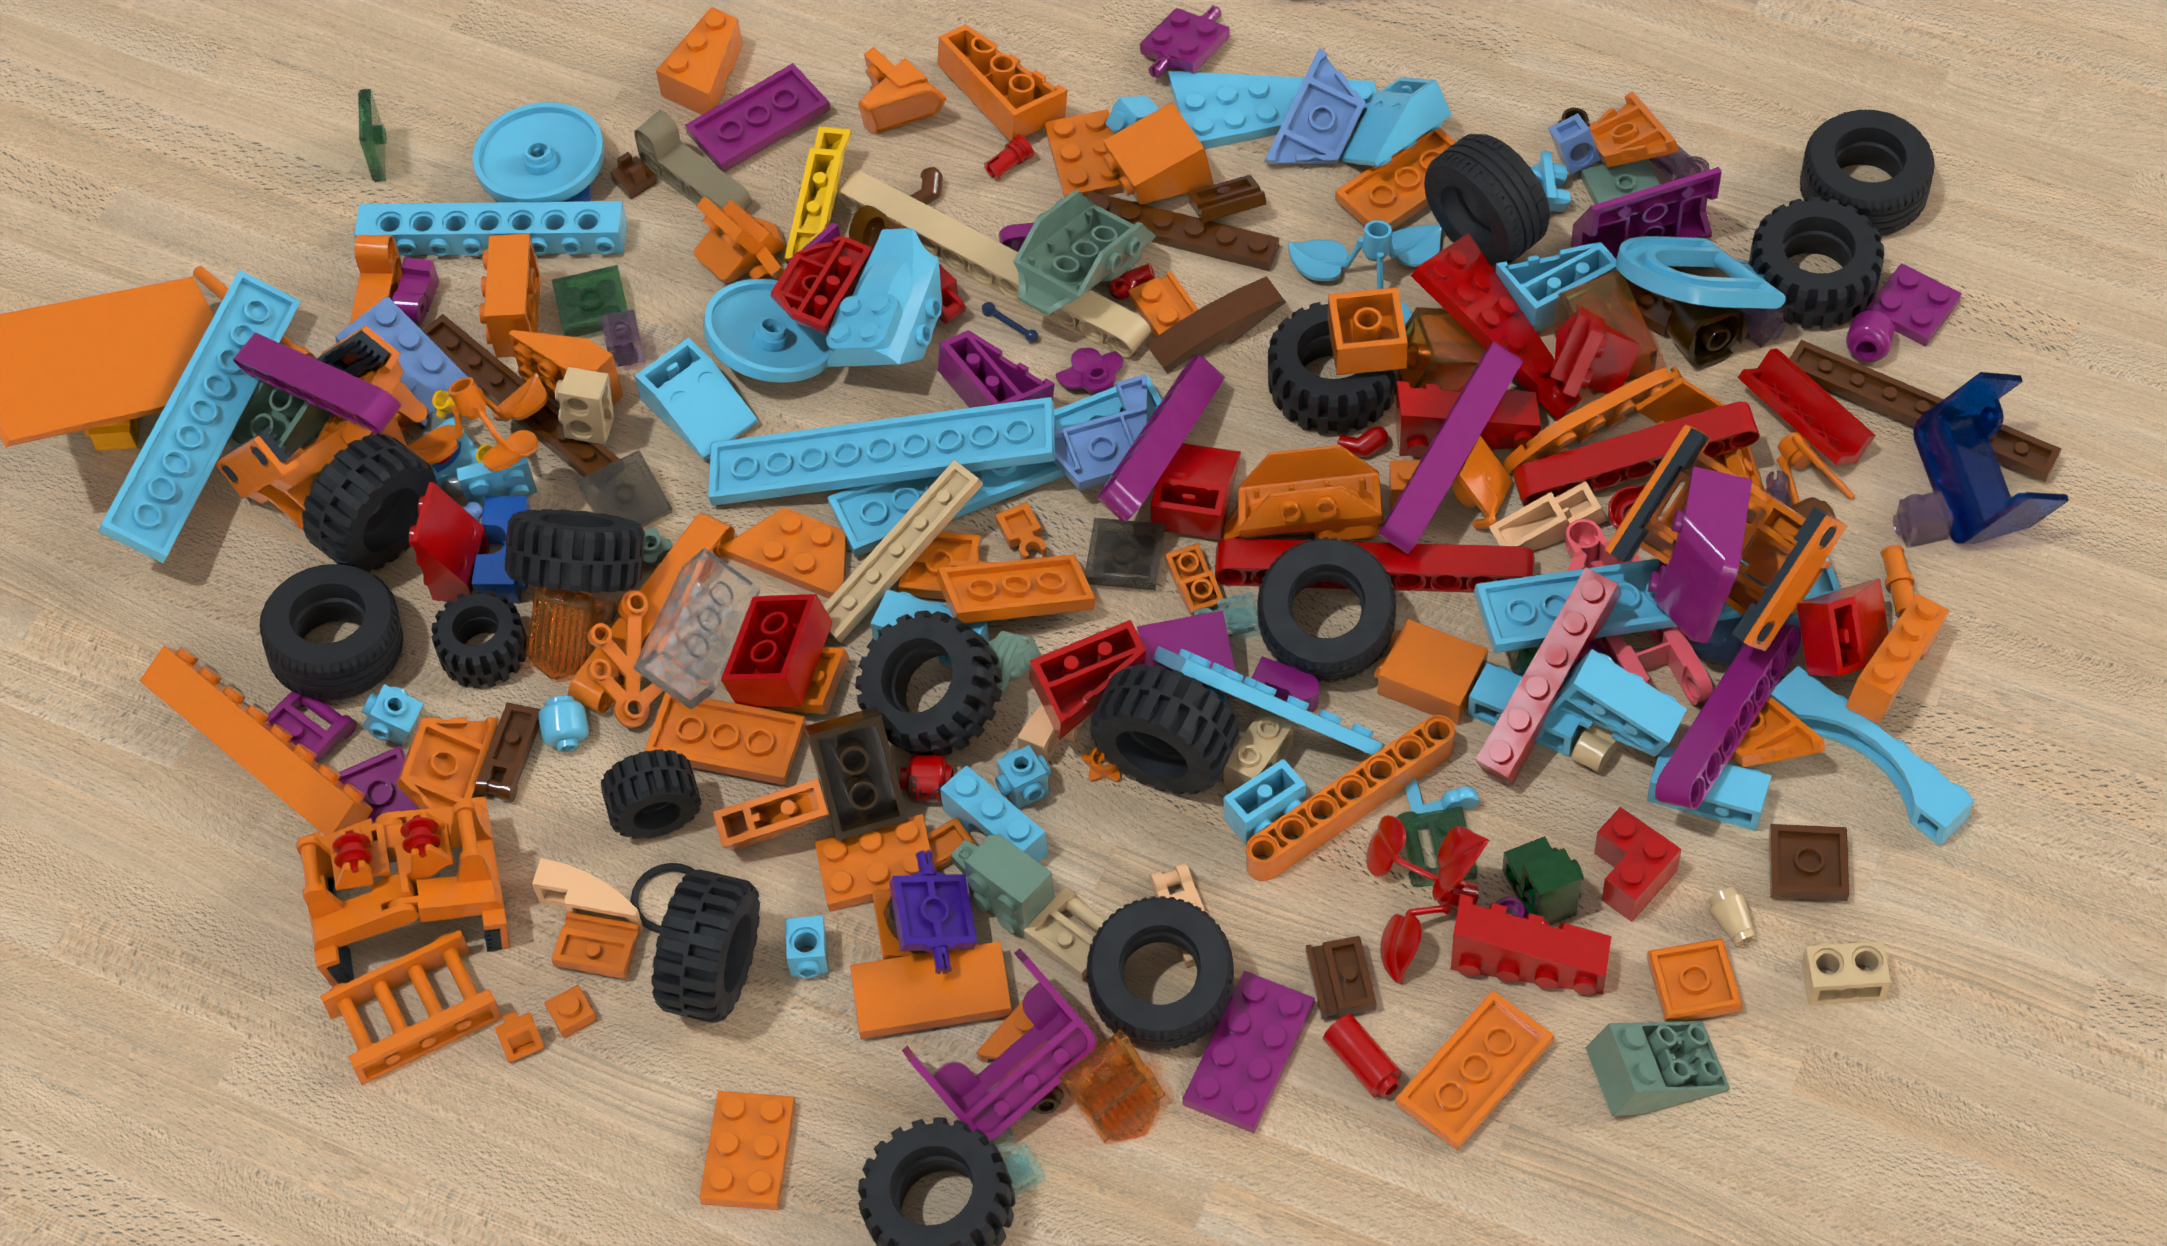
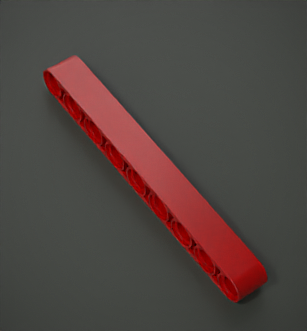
[1215,538,1535,593]

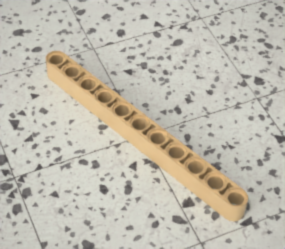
[835,170,1151,358]

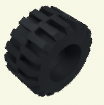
[431,590,528,689]
[600,749,702,839]

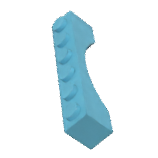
[1770,666,1974,846]

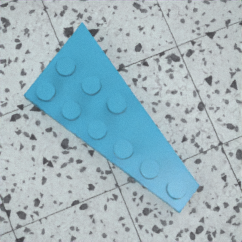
[1168,71,1378,149]
[1153,646,1383,755]

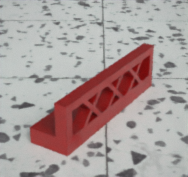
[1737,348,1876,465]

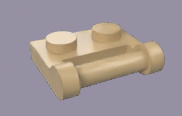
[1024,887,1105,980]

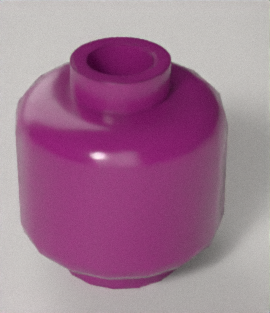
[1846,311,1895,362]

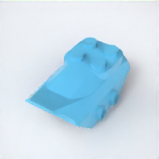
[826,228,942,367]

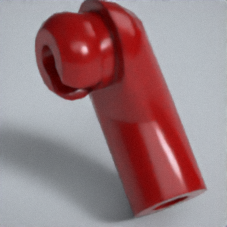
[1337,426,1388,458]

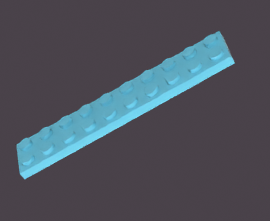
[98,270,301,563]
[828,374,1162,557]
[708,397,1055,506]
[1474,557,1841,653]

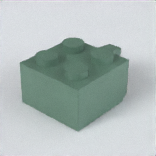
[951,834,1055,939]

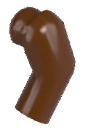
[910,167,943,205]

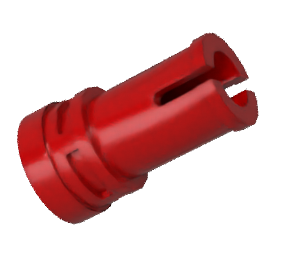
[984,134,1034,180]

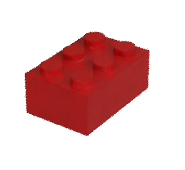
[721,594,833,707]

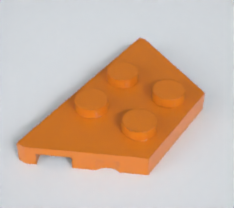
[1588,91,1679,168]
[722,507,847,599]
[1731,696,1825,767]
[396,717,499,809]

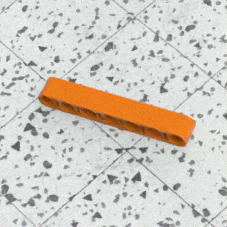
[568,512,735,714]
[1246,715,1455,881]

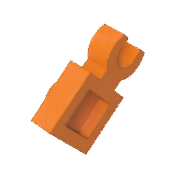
[995,502,1047,560]

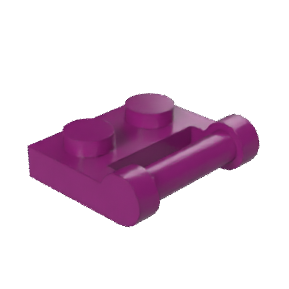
[266,691,357,763]

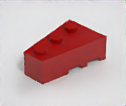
[1029,620,1146,740]

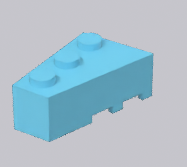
[1550,649,1687,757]

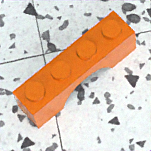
[1845,593,1950,725]

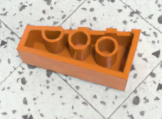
[937,24,1068,141]

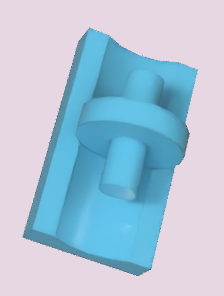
[1530,150,1571,213]

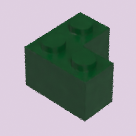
[1502,836,1584,925]

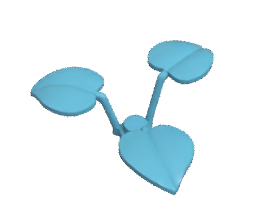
[1288,220,1442,335]

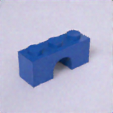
[472,496,531,603]

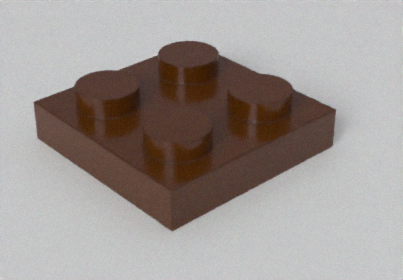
[1769,824,1849,901]

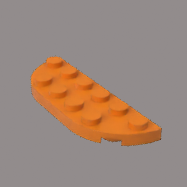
[1501,366,1683,475]

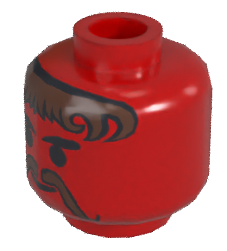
[899,755,954,803]

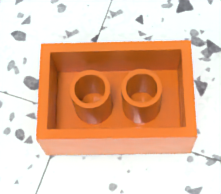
[479,234,541,358]

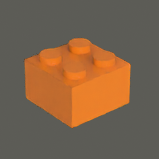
[1328,287,1408,375]

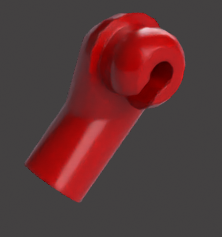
[1109,263,1156,300]

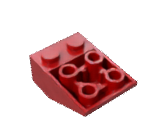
[1150,443,1241,540]
[409,482,490,602]
[1797,578,1889,677]

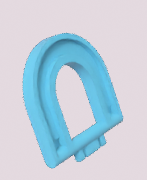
[1616,236,1785,309]

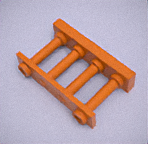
[320,930,502,1085]

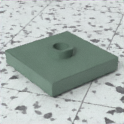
[1581,159,1660,204]

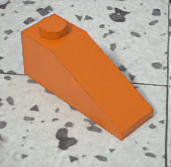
[713,778,830,851]

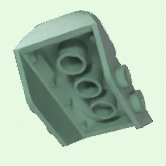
[1013,189,1156,316]

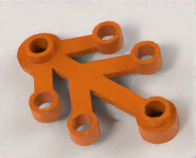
[586,590,681,728]

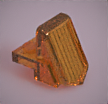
[525,587,617,680]
[1059,1030,1165,1143]

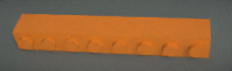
[139,646,373,835]

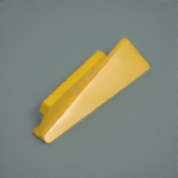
[785,126,852,266]

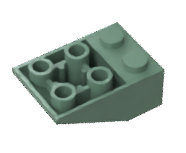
[1585,1021,1730,1116]

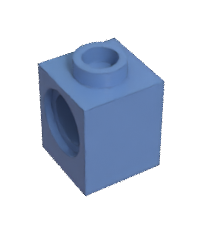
[1548,114,1601,175]

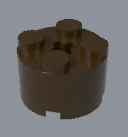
[1667,300,1749,367]

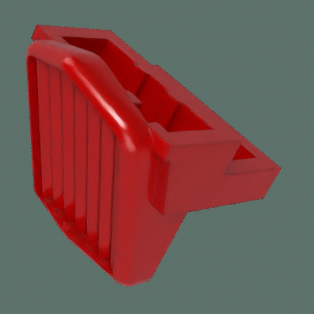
[1550,305,1639,398]

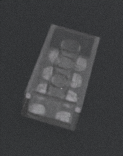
[633,548,761,709]

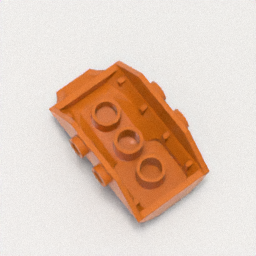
[1224,445,1384,540]

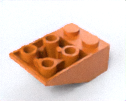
[508,330,623,405]

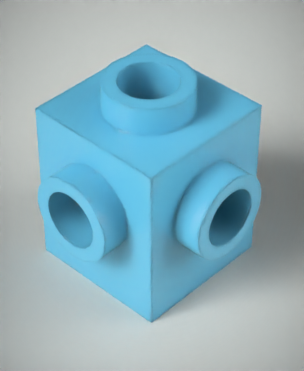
[361,684,423,746]
[995,745,1051,810]

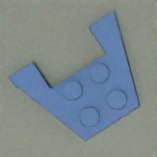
[1053,374,1148,491]

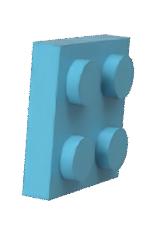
[456,457,537,508]

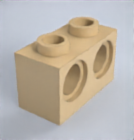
[555,367,614,445]
[1224,709,1293,791]
[1802,939,1891,1005]

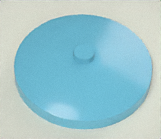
[472,102,605,202]
[703,279,830,383]

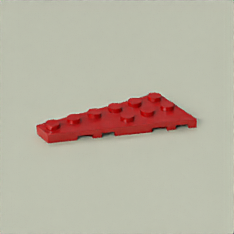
[1411,233,1582,420]

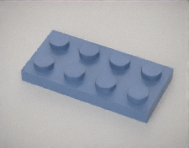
[335,296,479,430]

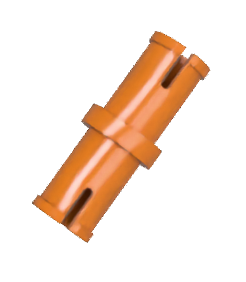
[1880,545,1915,618]

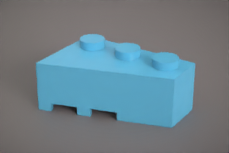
[1496,242,1620,332]

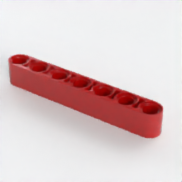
[1513,401,1760,507]

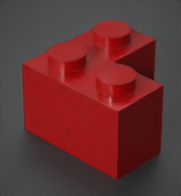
[1594,807,1682,922]

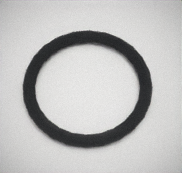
[630,863,695,933]

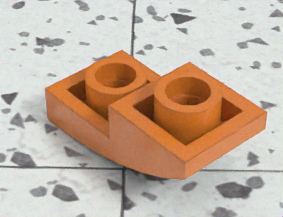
[1164,543,1225,615]

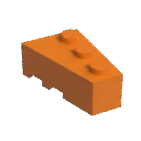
[656,7,743,115]

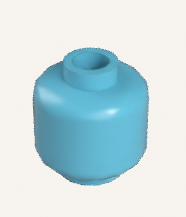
[538,696,589,752]

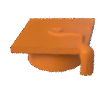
[1452,436,1513,530]

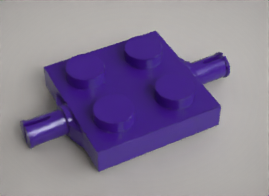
[889,850,977,974]

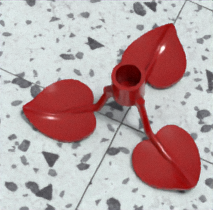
[1366,815,1490,984]

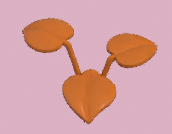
[406,373,548,471]

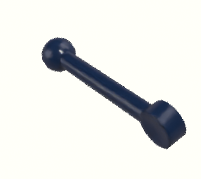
[982,302,1038,343]

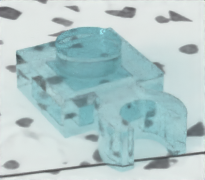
[1194,592,1260,637]
[989,1128,1046,1197]

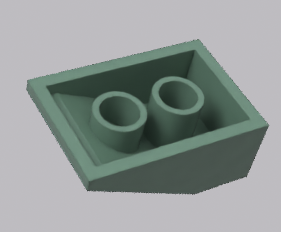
[227,380,332,454]

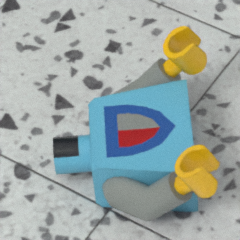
[418,390,492,497]

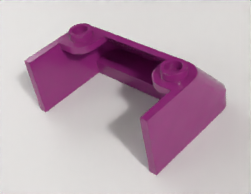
[1648,466,1752,644]
[902,948,1096,1140]

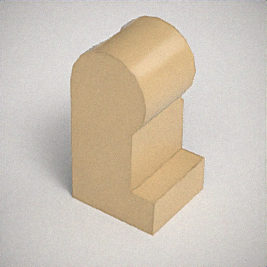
[1572,724,1621,772]

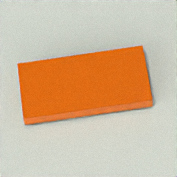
[850,941,1012,1039]

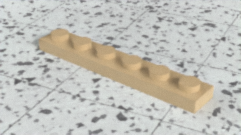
[823,460,983,643]

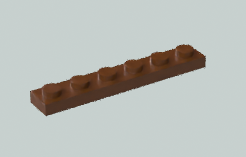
[1087,191,1279,271]

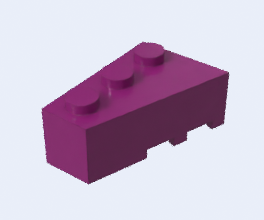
[937,330,1055,408]

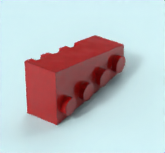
[1395,381,1541,457]
[1450,894,1612,995]

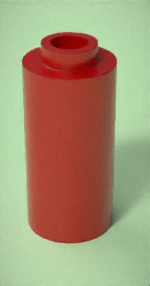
[1323,1014,1402,1098]

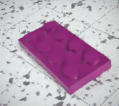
[685,63,831,172]
[1182,971,1315,1133]

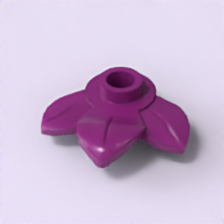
[1056,347,1123,396]

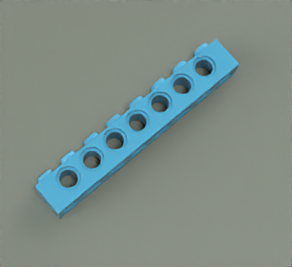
[354,201,627,257]

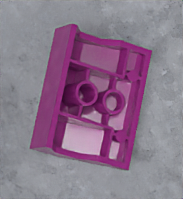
[1571,167,1722,259]

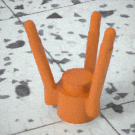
[1776,432,1855,505]

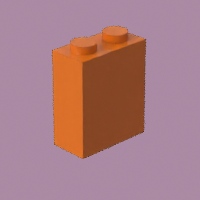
[1374,619,1488,725]

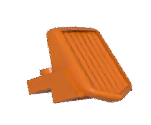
[858,47,947,133]
[693,196,786,283]

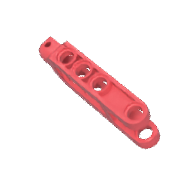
[1565,519,1713,705]

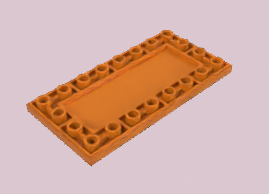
[0,277,214,447]

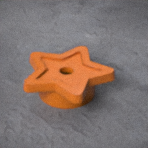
[1081,747,1121,782]

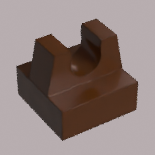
[610,152,657,200]

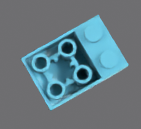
[1340,77,1452,167]
[635,337,758,461]

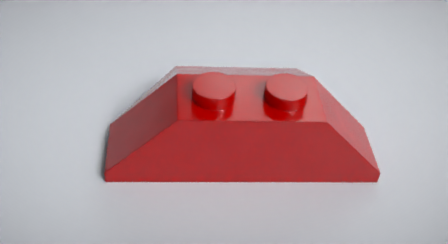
[770,235,873,335]

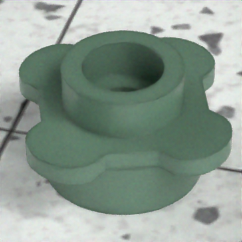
[643,528,672,565]

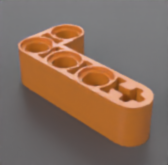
[349,235,402,325]

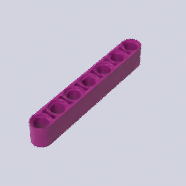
[232,332,401,434]
[1378,341,1523,554]
[1097,353,1225,523]
[1655,623,1801,810]

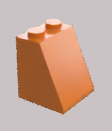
[1103,102,1214,205]

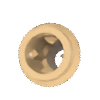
[1708,887,1756,947]

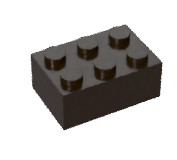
[805,707,909,841]

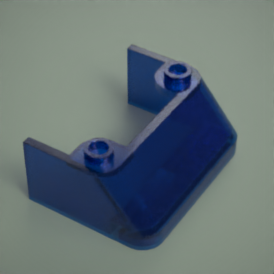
[1913,372,2069,544]

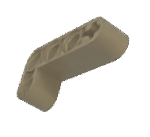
[634,110,752,209]

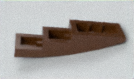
[1146,276,1286,374]

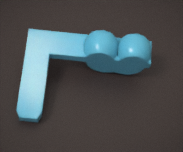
[1405,778,1480,822]

